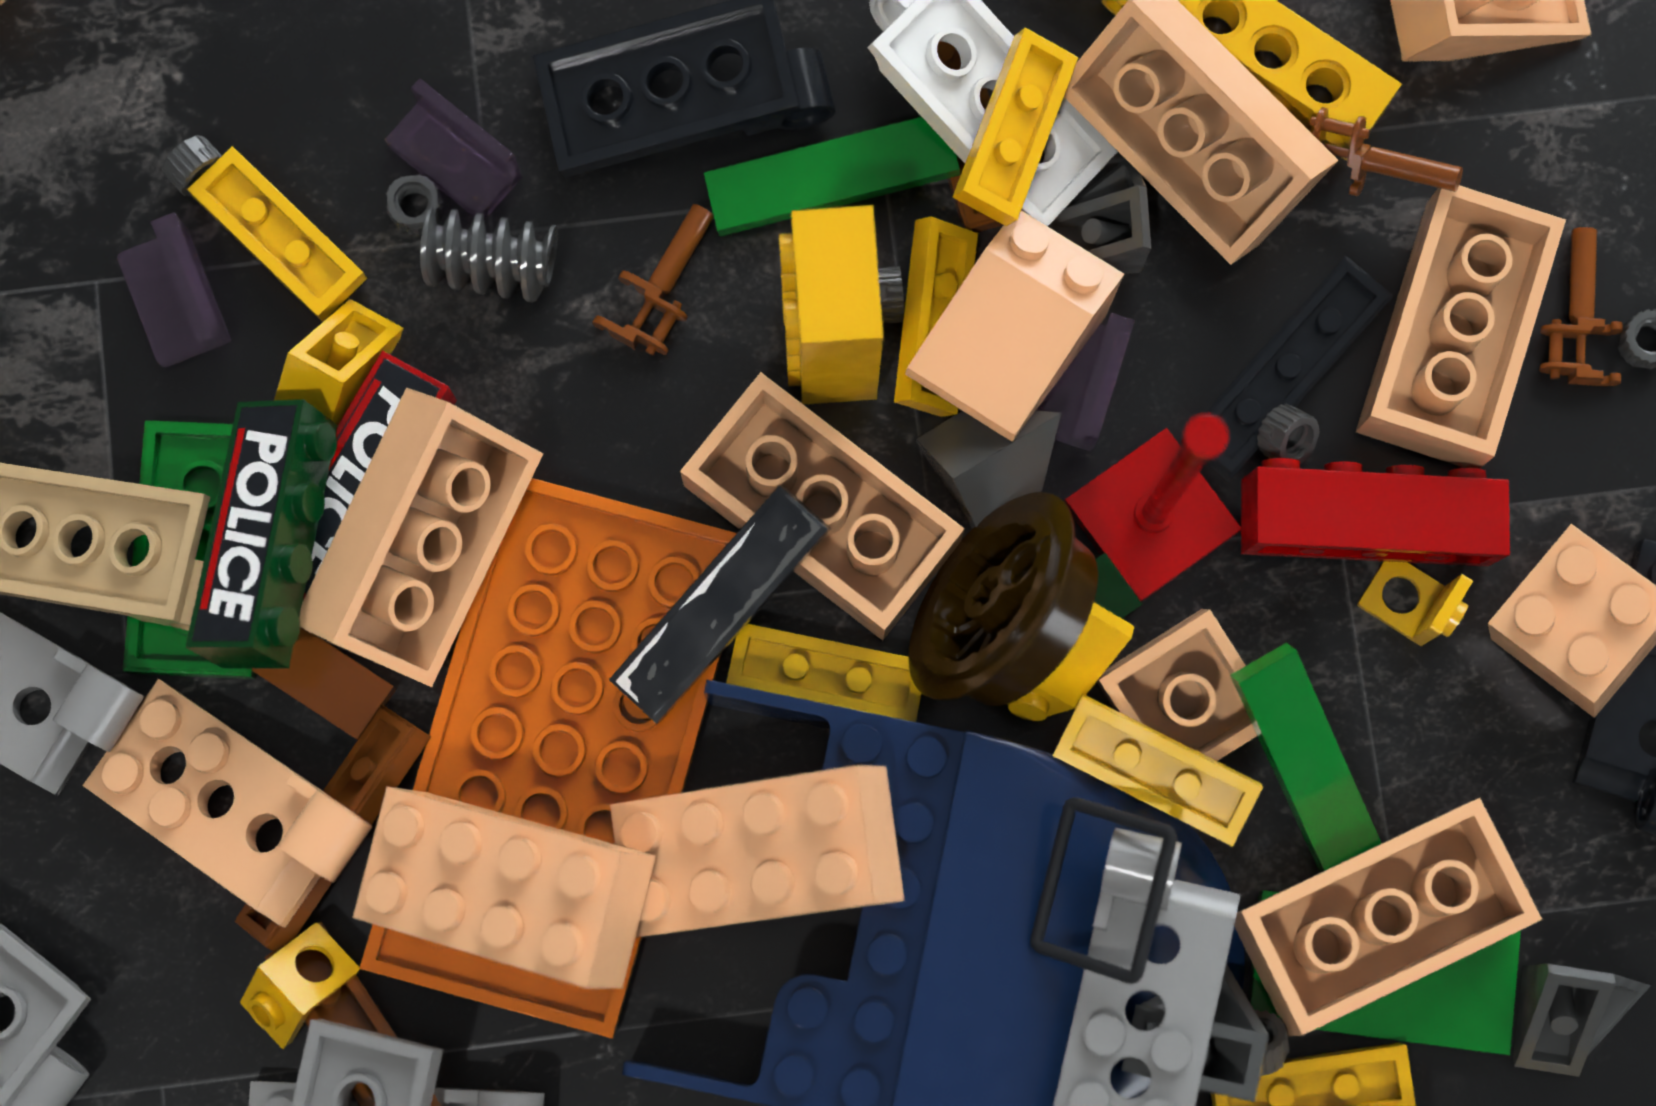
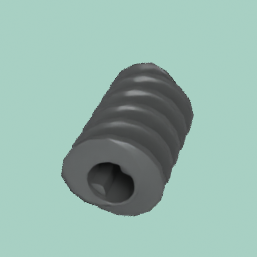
[420,206,558,303]

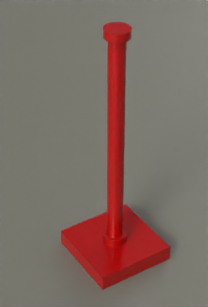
[1064,414,1241,602]

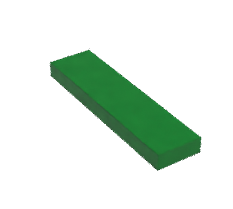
[704,117,961,237]
[1230,643,1382,873]

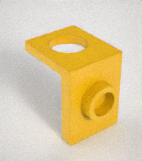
[1357,561,1473,646]
[240,923,360,1049]

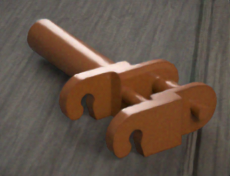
[1310,107,1463,196]
[592,204,714,356]
[1539,227,1623,386]

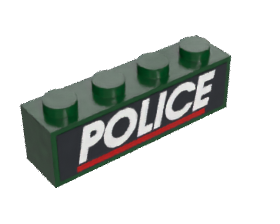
[185,399,338,669]

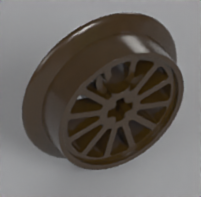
[908,492,1098,706]

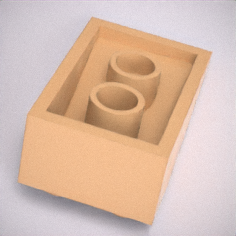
[1390,0,1591,62]
[905,210,1124,442]

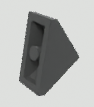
[1048,159,1151,274]
[916,411,1062,529]
[1122,963,1269,1102]
[1513,964,1652,1077]

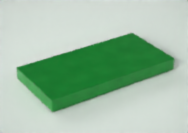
[123,420,256,679]
[1248,890,1521,1055]

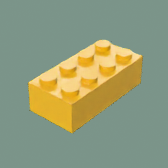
[779,206,883,405]

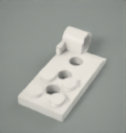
[867,0,1118,226]

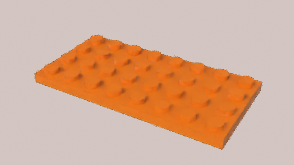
[360,478,737,1039]

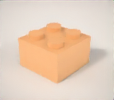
[1488,524,1656,718]
[1097,609,1257,761]

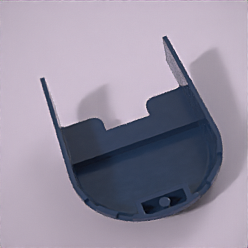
[622,680,1245,1106]

